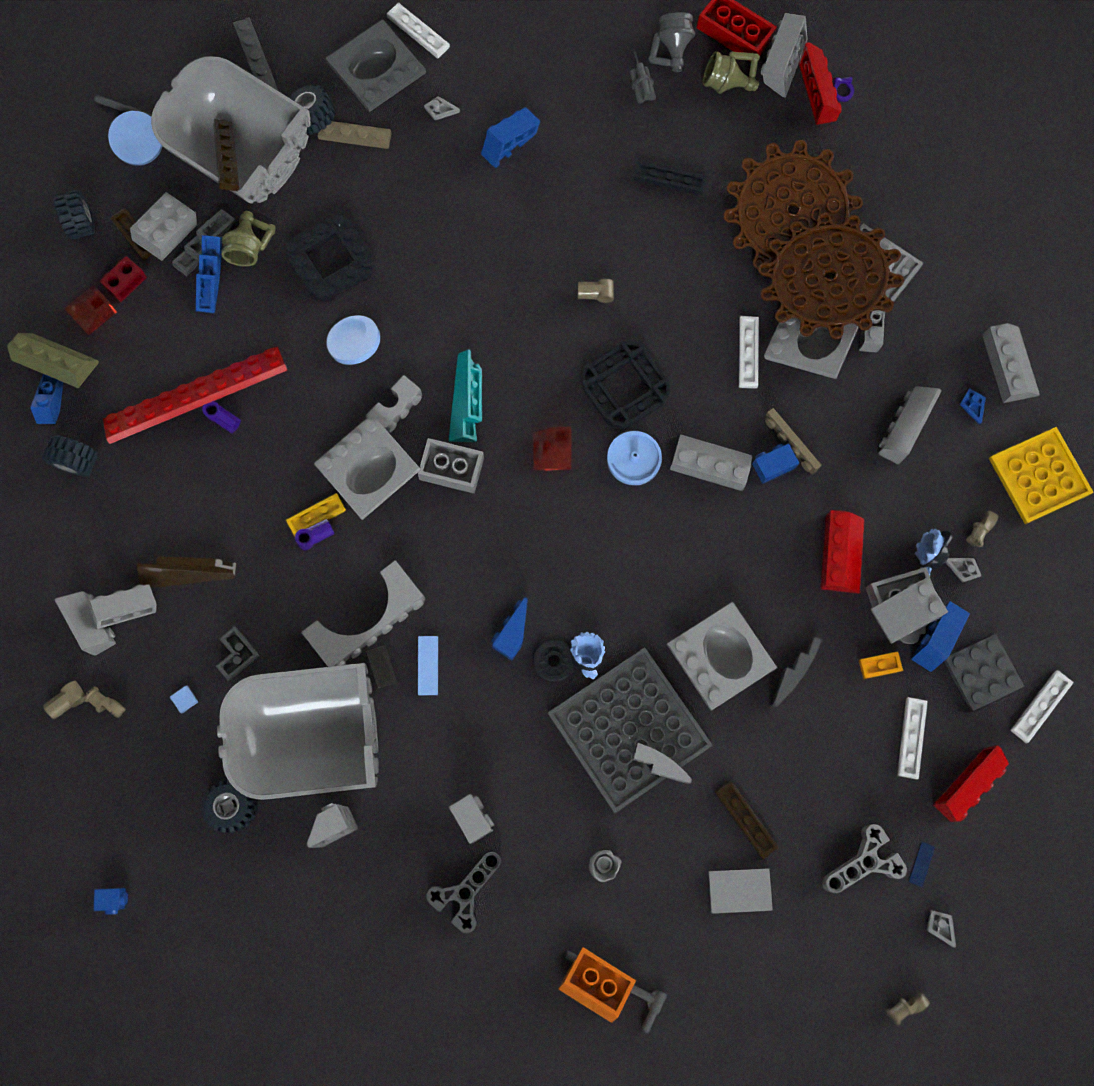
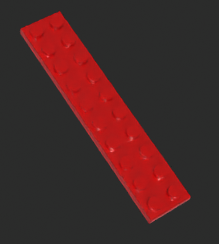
[103,346,287,444]

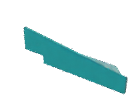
[449,350,482,442]

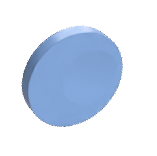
[108,111,163,165]
[327,315,380,365]
[607,431,662,485]

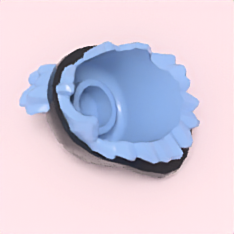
[915,529,953,576]
[570,631,605,679]

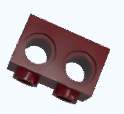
[100,256,147,302]

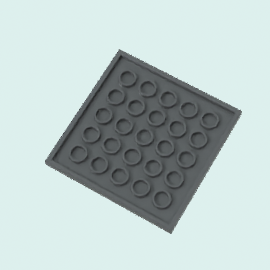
[547,647,713,814]

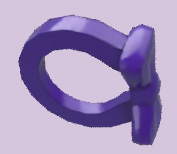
[833,77,854,102]

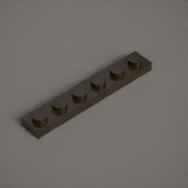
[213,119,239,192]

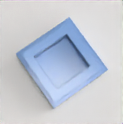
[170,685,198,713]

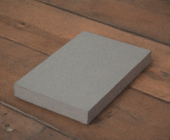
[708,869,773,913]

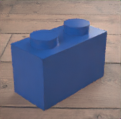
[752,444,799,484]

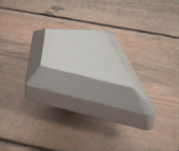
[424,96,460,120]
[946,558,981,583]
[927,910,956,947]

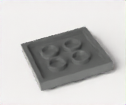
[944,634,1024,712]

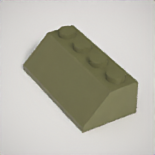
[7,333,99,388]

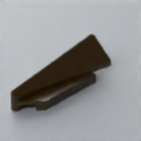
[137,556,237,588]

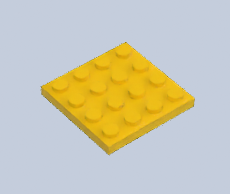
[989,427,1094,524]

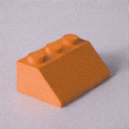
[559,947,636,1023]

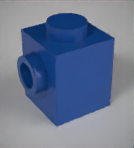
[94,888,128,915]

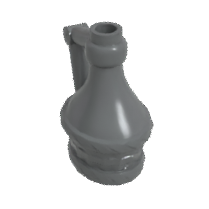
[649,12,695,72]

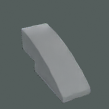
[632,743,692,784]

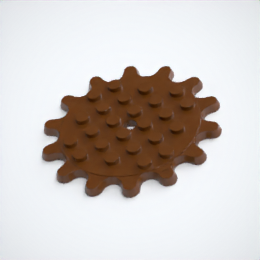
[723,140,863,269]
[758,213,904,340]

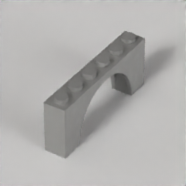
[302,560,425,667]

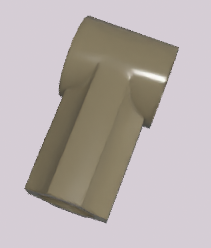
[578,279,614,303]
[43,681,86,719]

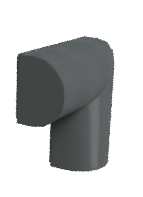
[216,626,260,681]

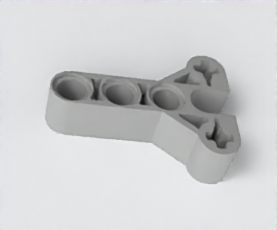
[822,824,907,893]

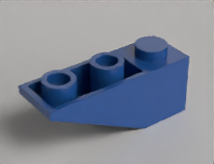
[30,374,63,424]
[492,597,527,661]

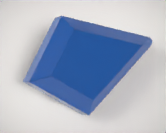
[960,388,986,424]

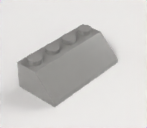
[761,13,808,97]
[982,323,1040,403]
[878,386,942,464]
[670,434,752,491]
[307,803,359,848]

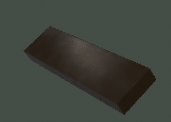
[714,781,779,859]

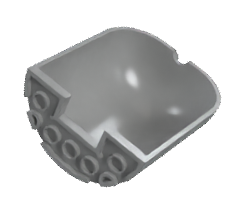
[151,57,310,204]
[217,663,379,800]

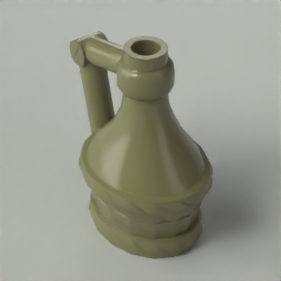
[702,52,760,94]
[221,211,275,266]

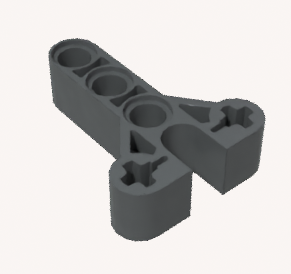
[426,852,501,933]

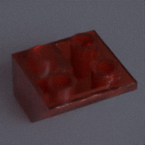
[64,286,117,335]
[533,427,572,470]

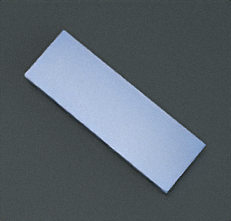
[418,636,438,696]

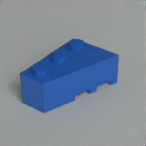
[481,107,540,168]
[911,601,970,672]

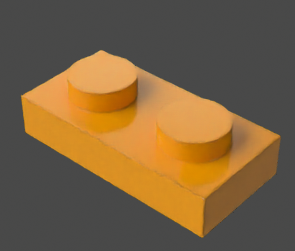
[859,652,903,679]

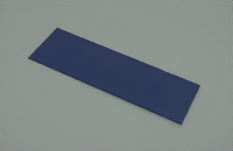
[909,842,935,887]

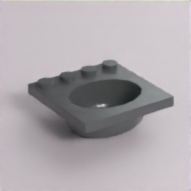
[326,19,426,112]

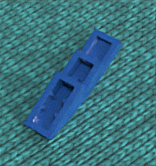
[196,235,222,313]

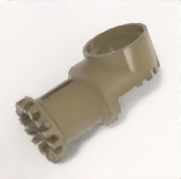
[966,510,998,547]
[83,687,126,718]
[886,992,930,1026]

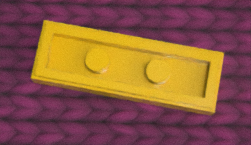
[286,493,346,536]

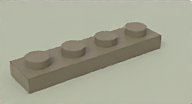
[318,121,392,149]
[764,408,822,474]

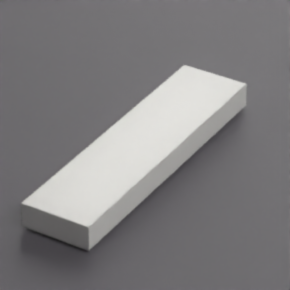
[387,2,450,58]
[739,316,759,388]
[1010,670,1074,743]
[897,697,927,779]

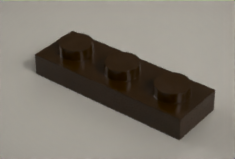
[110,208,152,261]

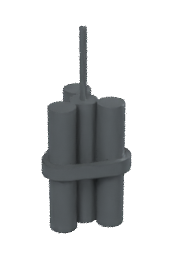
[630,51,656,103]

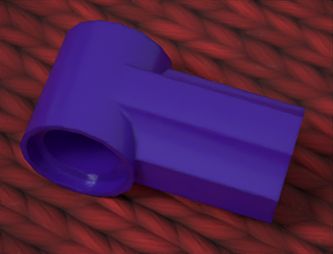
[202,401,241,433]
[295,519,334,550]

